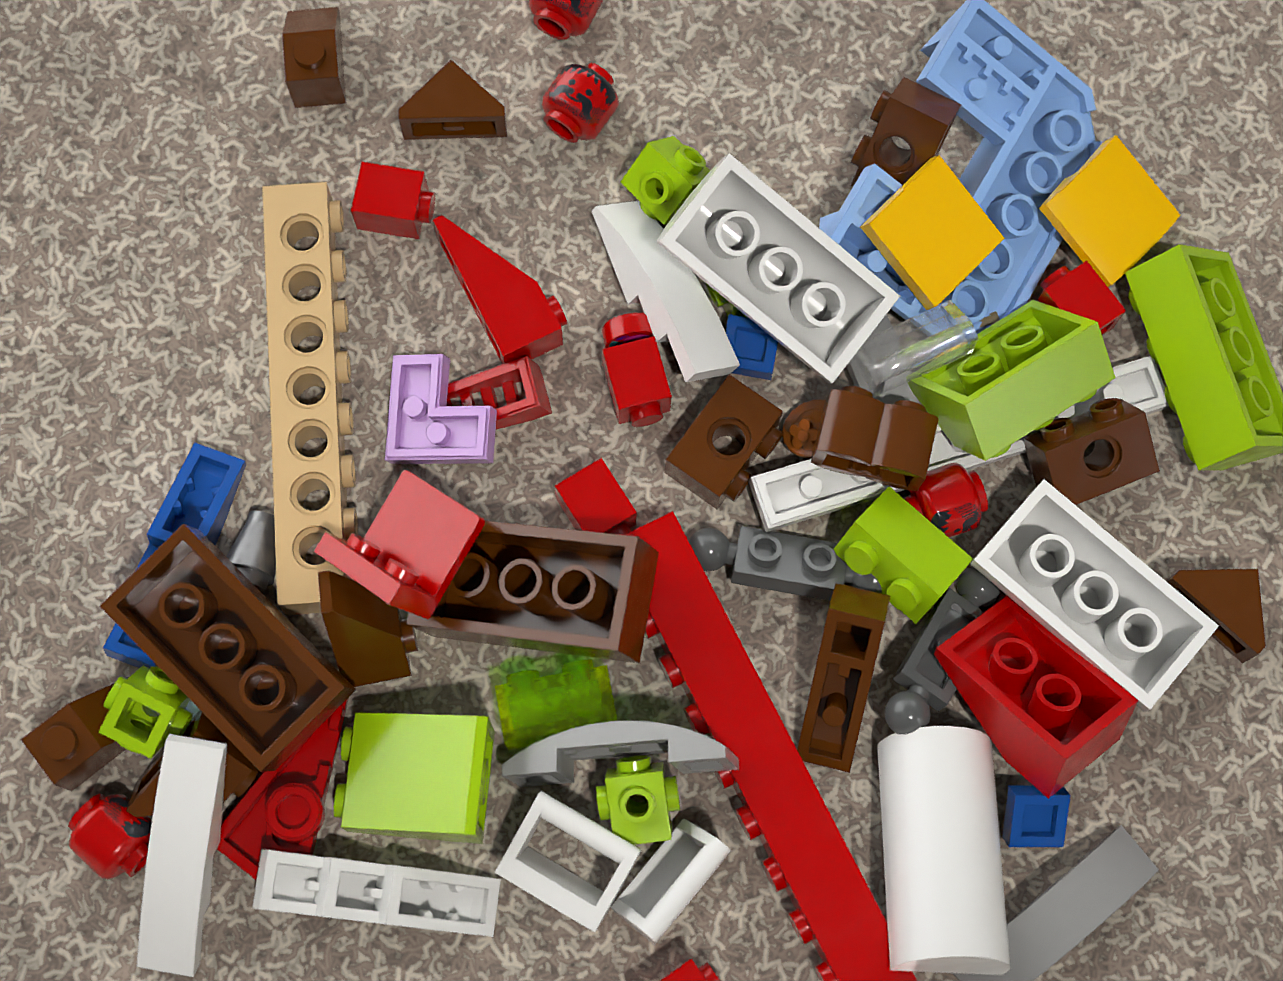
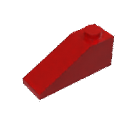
[432,215,567,365]

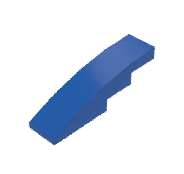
[103,443,246,669]

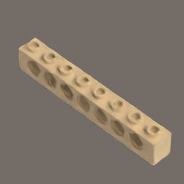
[262,182,358,615]

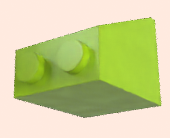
[334,712,495,844]

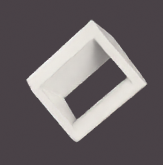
[495,791,641,932]
[611,819,731,945]

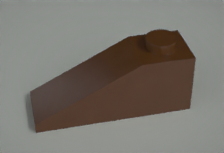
[797,583,890,773]

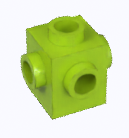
[620,136,710,225]
[99,666,193,759]
[596,755,680,845]

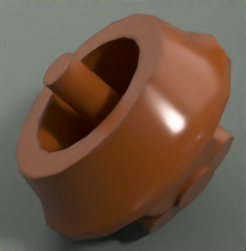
[782,399,826,460]

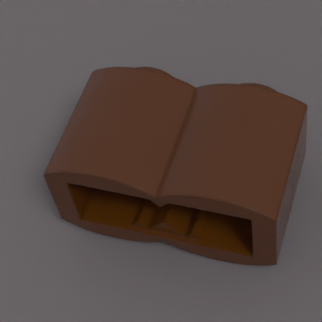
[811,386,939,491]

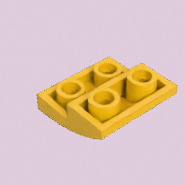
[1039,135,1181,287]

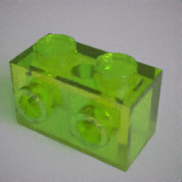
[495,659,618,750]

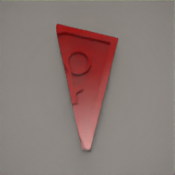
[217,697,349,881]

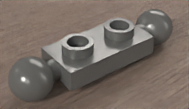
[689,526,882,601]
[885,566,1001,735]

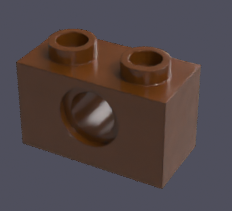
[851,77,961,186]
[665,374,784,509]
[1023,398,1160,505]

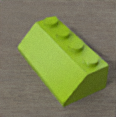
[1125,244,1283,471]

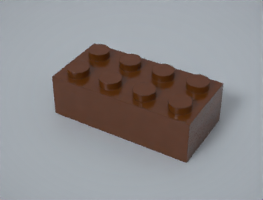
[406,521,659,663]
[100,523,356,772]

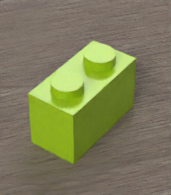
[833,486,973,624]

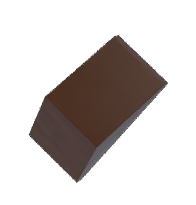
[399,60,507,140]
[1166,569,1266,663]

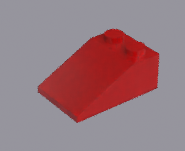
[934,596,1139,799]

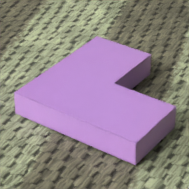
[385,354,497,464]

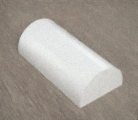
[657,153,900,383]
[970,479,1219,712]
[877,726,1010,975]

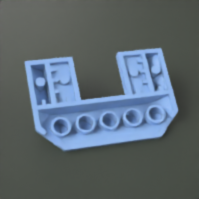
[819,0,1103,346]

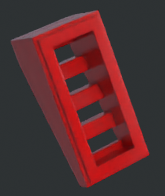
[447,356,552,430]

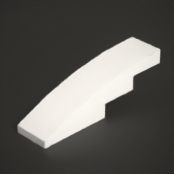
[592,201,740,382]
[137,734,227,977]
[252,850,501,937]

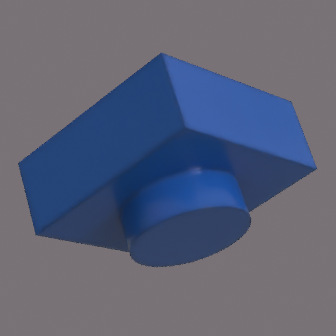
[725,314,778,380]
[1002,785,1071,847]

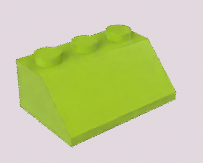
[905,300,1116,461]

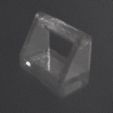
[853,300,978,398]

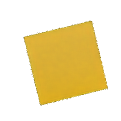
[860,155,1004,310]

